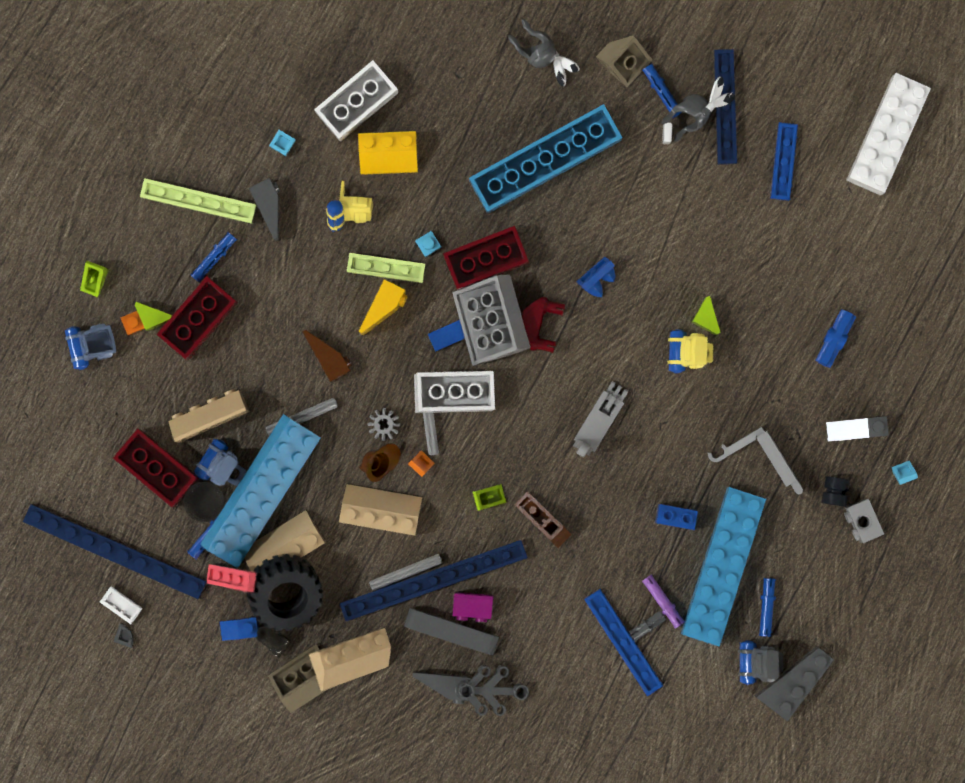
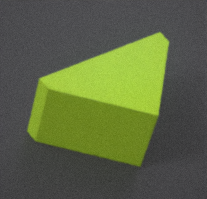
[80,261,109,297]
[692,296,720,335]
[135,302,172,331]
[473,484,507,511]

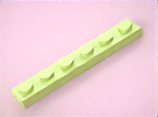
[140,178,257,224]

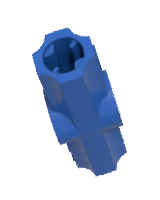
[815,309,856,368]

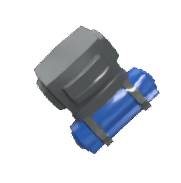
[738,640,783,685]

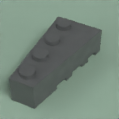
[754,647,834,721]

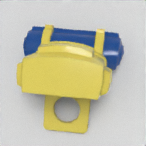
[326,181,373,232]
[667,329,713,374]

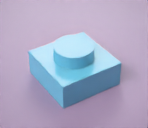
[269,130,296,156]
[415,231,442,258]
[892,460,918,485]

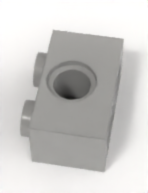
[844,499,884,543]

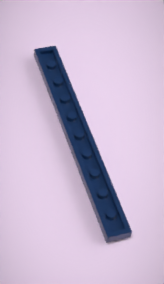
[23,504,207,599]
[339,540,527,621]

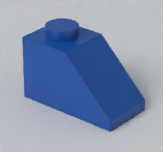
[220,616,261,641]

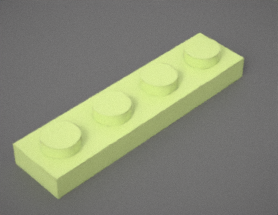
[347,253,425,283]

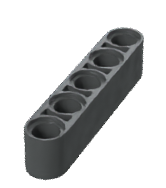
[404,608,499,655]

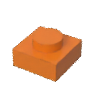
[121,311,145,336]
[408,451,435,477]

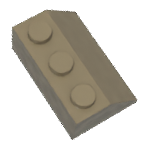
[268,644,325,713]

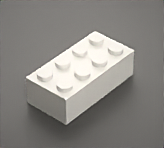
[314,60,398,142]
[414,371,495,413]

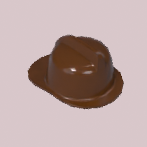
[359,443,401,482]

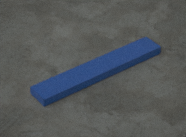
[584,589,663,696]

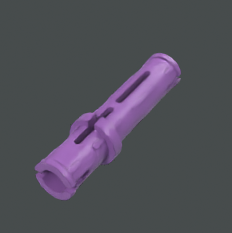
[642,574,685,628]

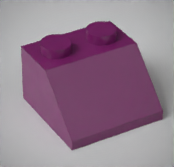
[453,592,493,622]

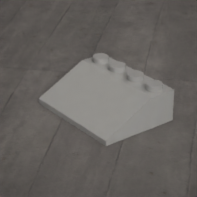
[452,274,530,366]

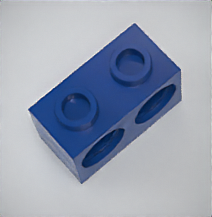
[655,504,698,530]

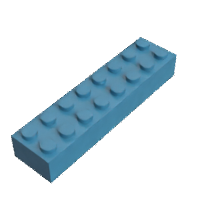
[469,104,622,214]
[201,414,320,568]
[681,487,766,646]

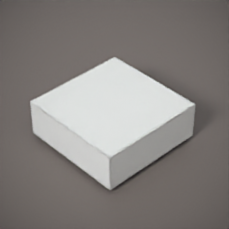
[663,123,672,145]

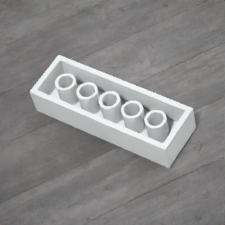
[847,73,931,195]

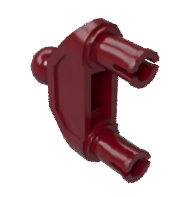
[522,297,565,353]

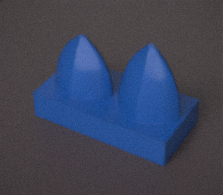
[576,257,615,297]

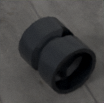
[821,476,850,507]

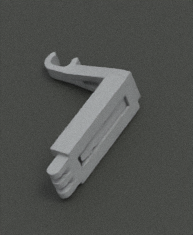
[573,381,628,457]
[708,426,803,494]

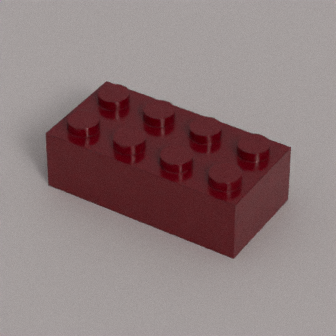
[443,226,529,290]
[156,276,238,360]
[113,428,199,508]

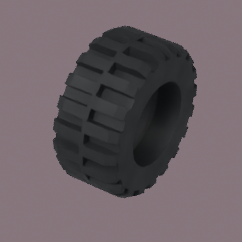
[246,554,323,631]

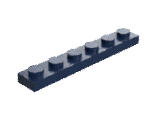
[714,49,737,165]

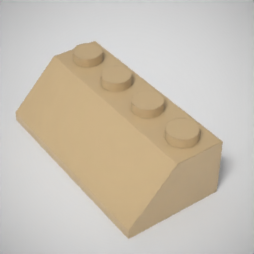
[168,389,250,443]
[339,484,422,535]
[244,510,326,572]
[309,628,391,691]

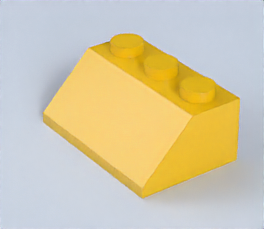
[358,131,418,175]

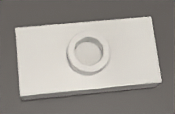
[100,586,143,624]

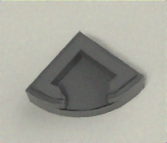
[113,623,134,648]

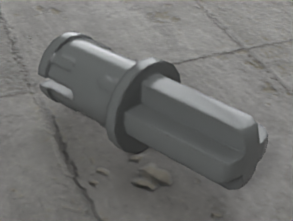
[629,611,666,641]

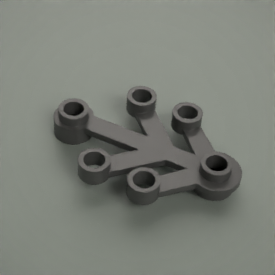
[455,665,529,716]

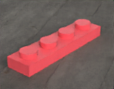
[206,564,256,592]

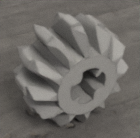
[368,408,400,441]

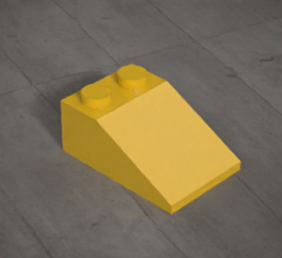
[358,280,408,335]

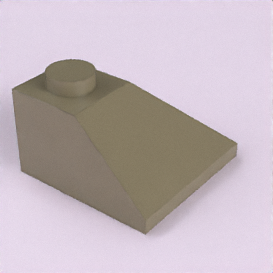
[596,36,652,88]

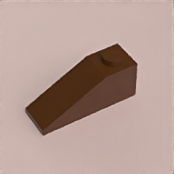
[302,330,352,383]
[514,491,571,548]

